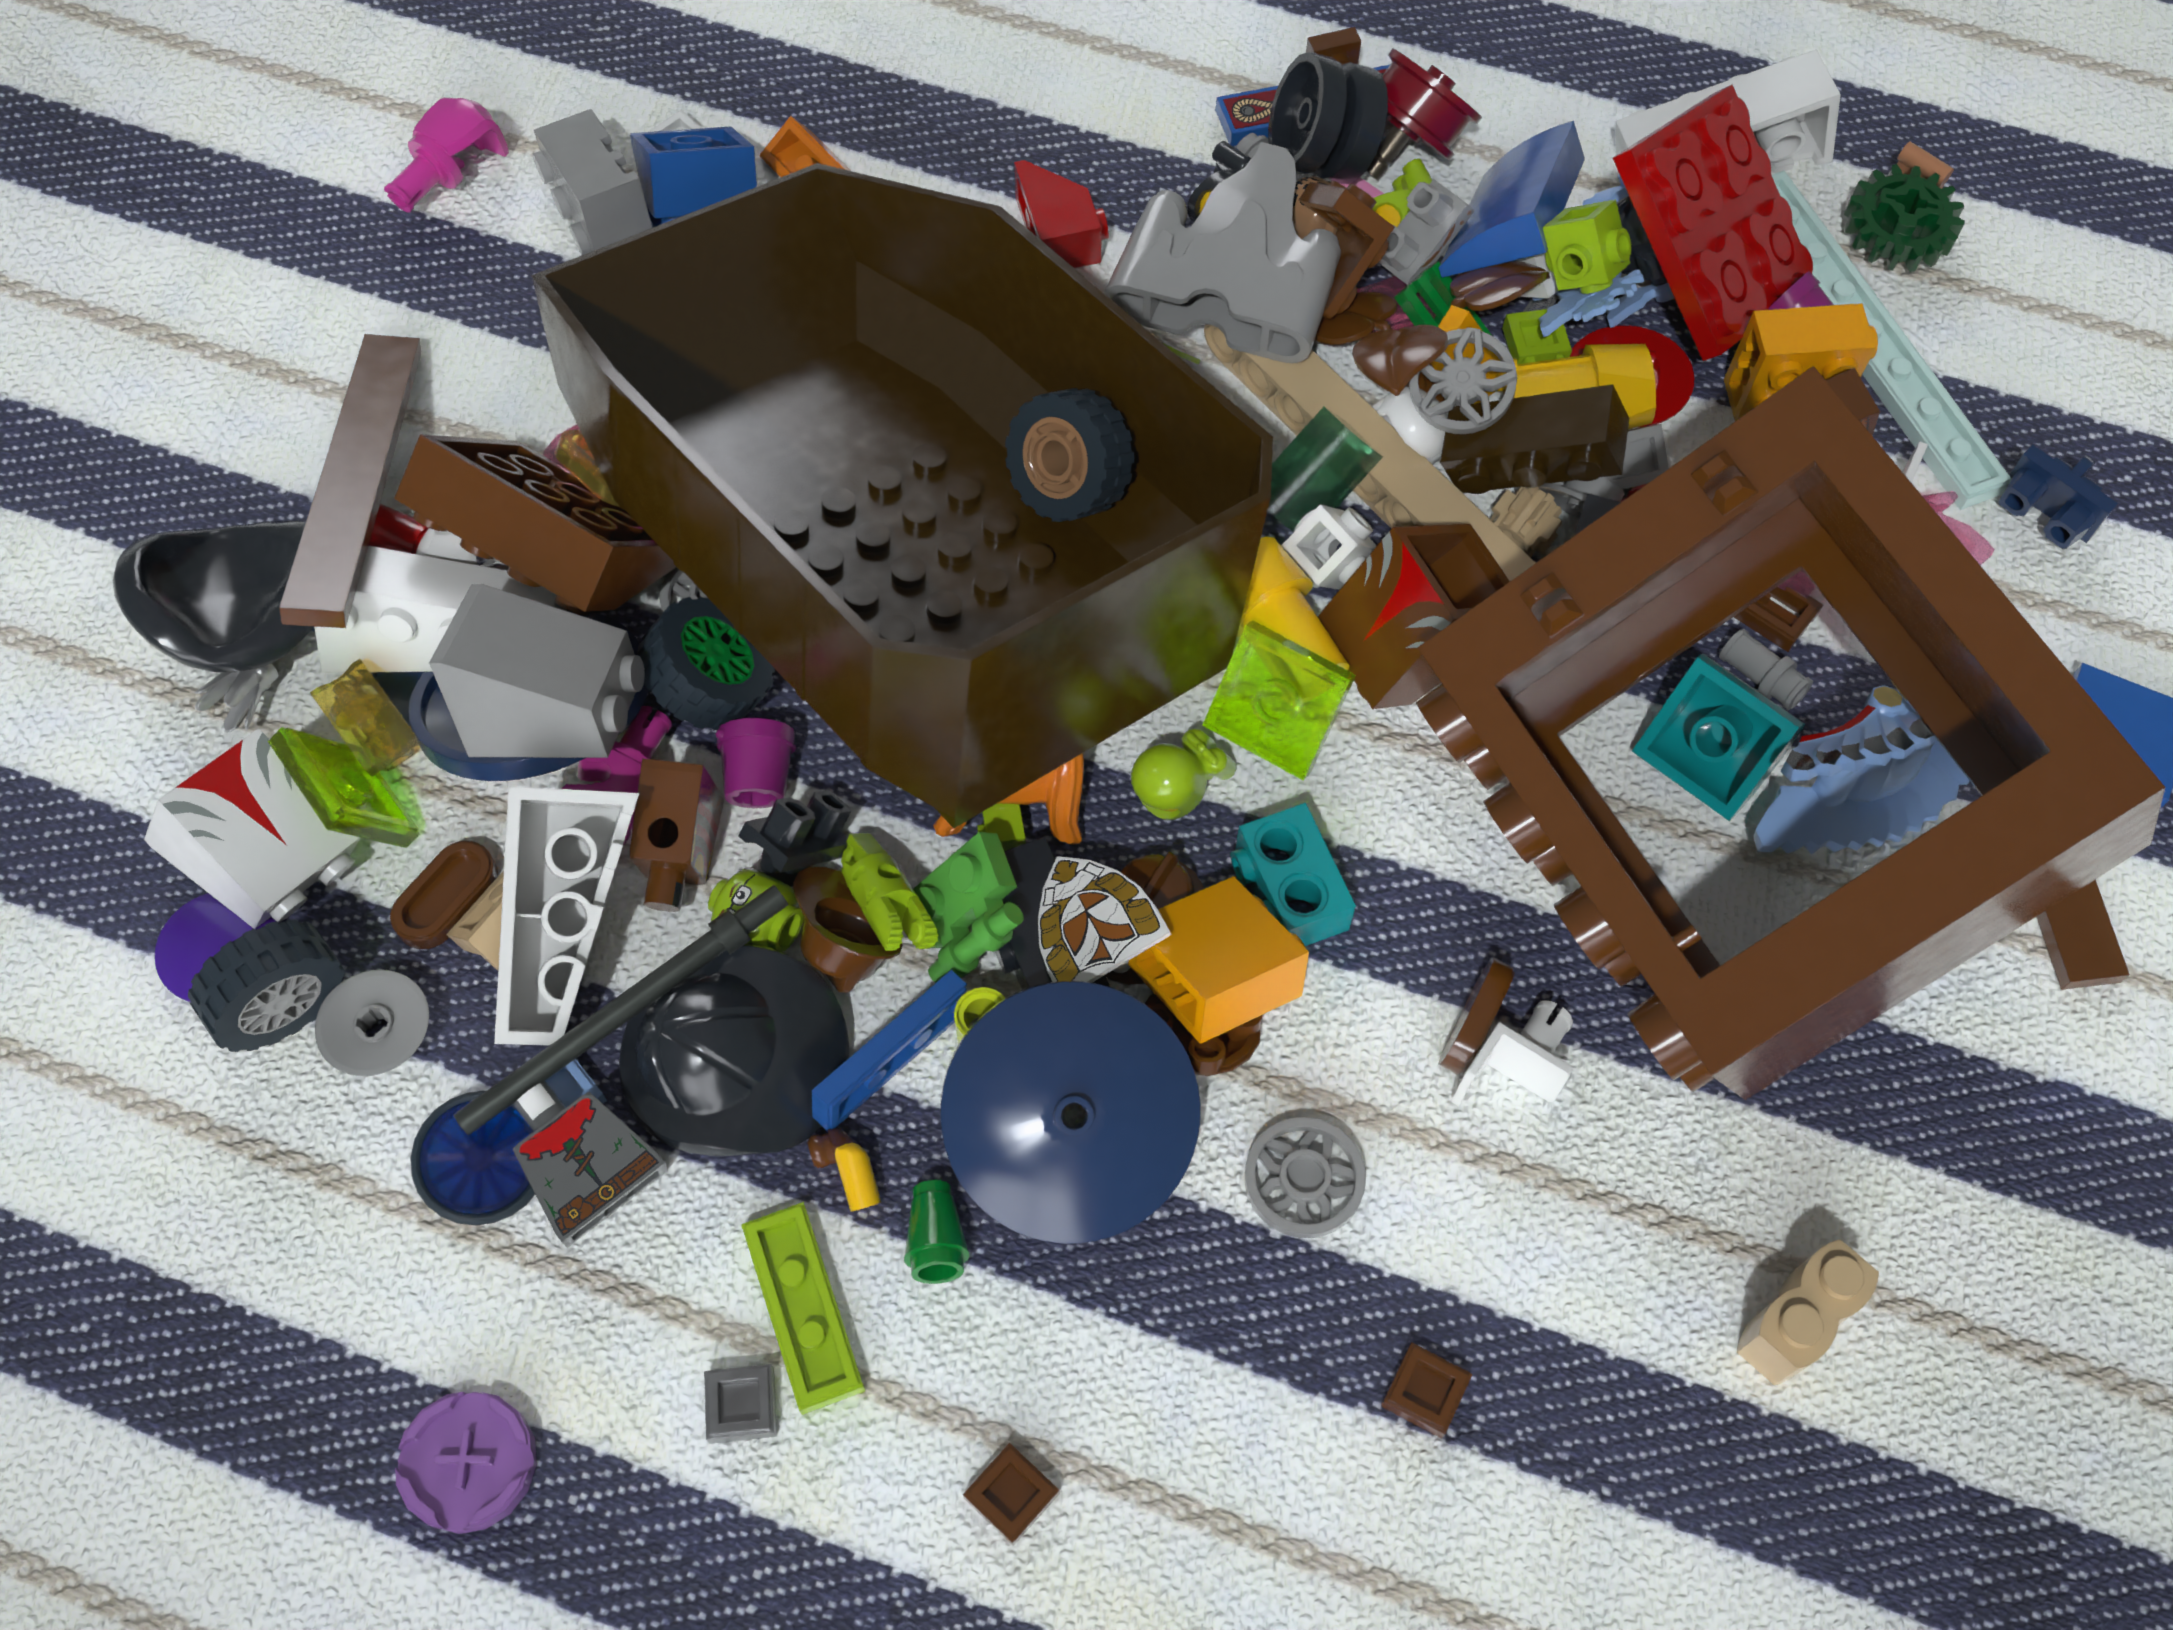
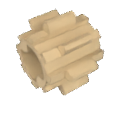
[1490,487,1562,558]

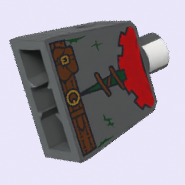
[513,1081,668,1248]

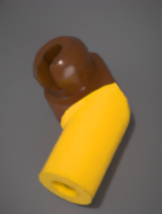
[807,1127,882,1212]

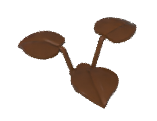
[1315,260,1550,403]

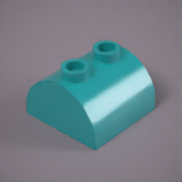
[1632,654,1805,821]

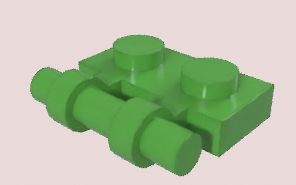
[913,832,1024,983]

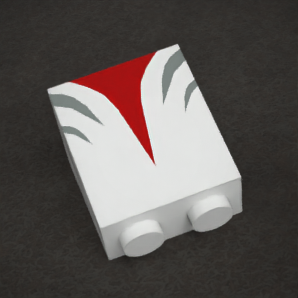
[144,728,361,929]

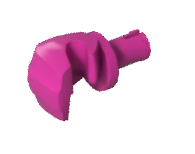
[384,97,509,213]

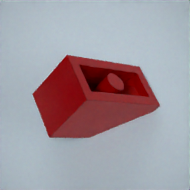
[1014,160,1109,268]

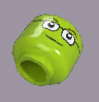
[708,868,804,952]

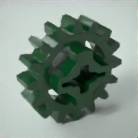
[1844,164,1965,272]

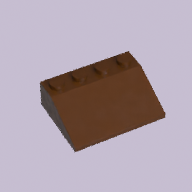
[394,434,676,616]

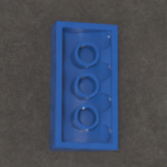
[1439,121,1585,277]

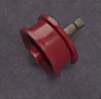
[1367,48,1482,181]

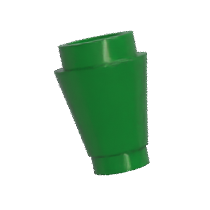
[904,1180,970,1284]

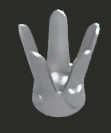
[195,663,278,732]

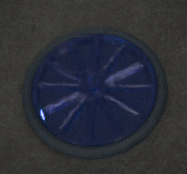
[410,1091,535,1226]

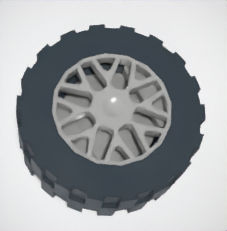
[188,919,345,1052]

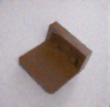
[1298,180,1395,319]

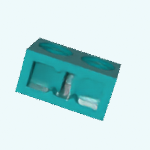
[1230,802,1356,946]

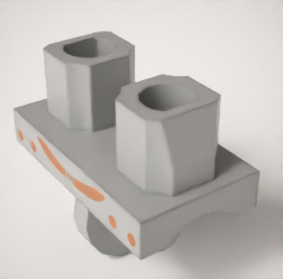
[1379,179,1475,285]

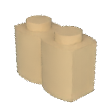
[1737,1239,1879,1385]

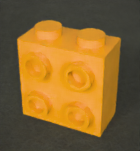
[1724,303,1878,421]
[1128,876,1309,1044]

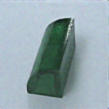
[1267,406,1383,532]

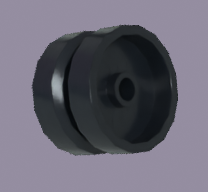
[1268,52,1388,184]

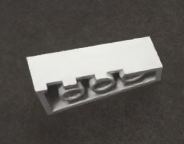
[1616,49,1840,173]
[314,546,567,673]
[494,786,639,1045]

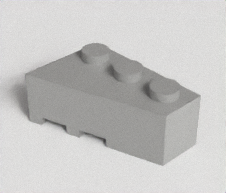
[532,109,652,255]

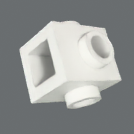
[1281,504,1376,590]

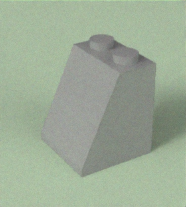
[429,584,645,758]

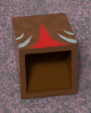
[1318,524,1510,710]

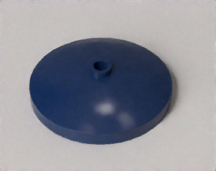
[940,981,1201,1243]

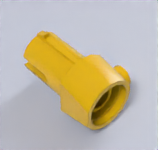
[1496,344,1656,429]
[1237,537,1350,706]

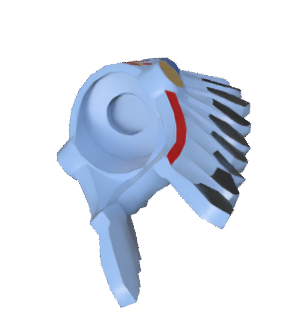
[1753,685,1969,854]

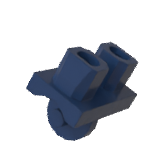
[1999,444,2118,549]

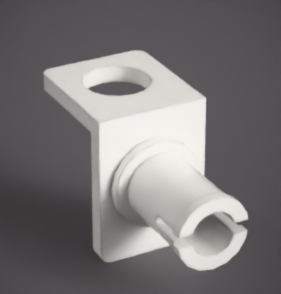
[1451,1000,1573,1106]

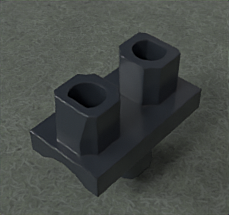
[738,790,852,887]

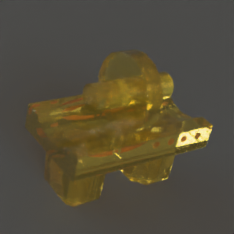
[310,658,419,777]

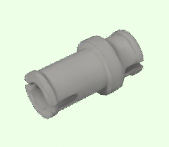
[1719,629,1813,710]

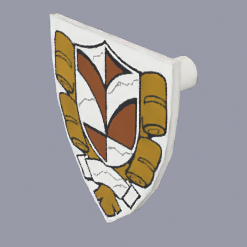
[1038,856,1172,983]

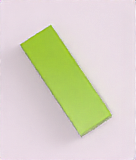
[741,1202,865,1415]

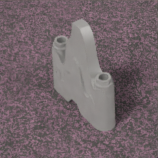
[1104,142,1341,363]

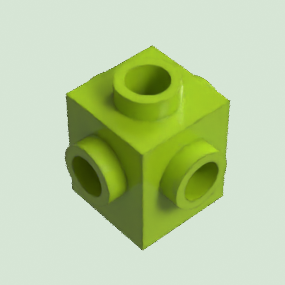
[1543,199,1631,294]

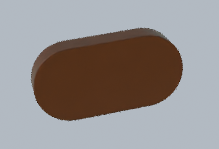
[390,841,498,949]
[1438,957,1515,1075]

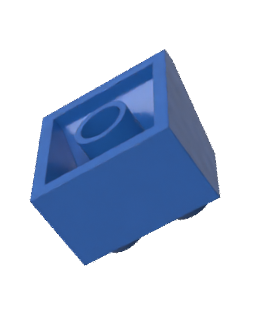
[630,126,757,223]

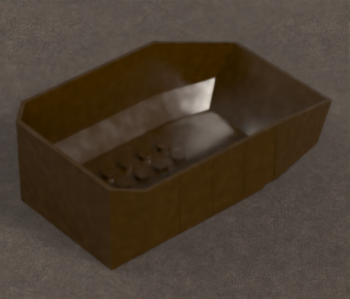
[531,163,1273,828]

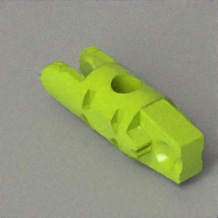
[841,833,939,951]

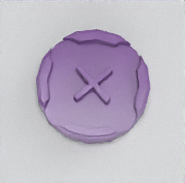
[395,1392,537,1534]

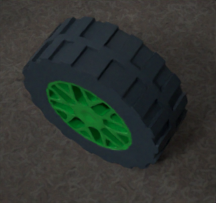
[637,597,775,731]

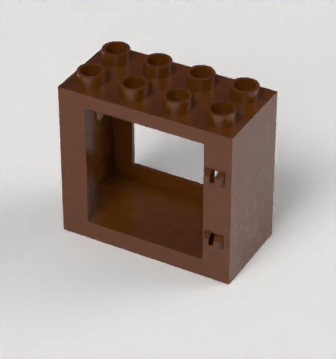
[1416,366,2165,1100]

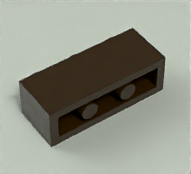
[1440,384,1630,494]

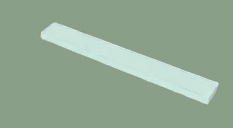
[1772,170,2011,510]

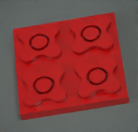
[1613,84,1813,361]

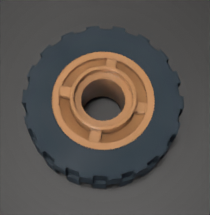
[1005,388,1134,522]

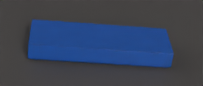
[812,970,967,1132]

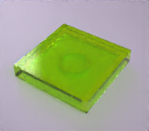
[1202,620,1356,780]
[268,727,420,848]

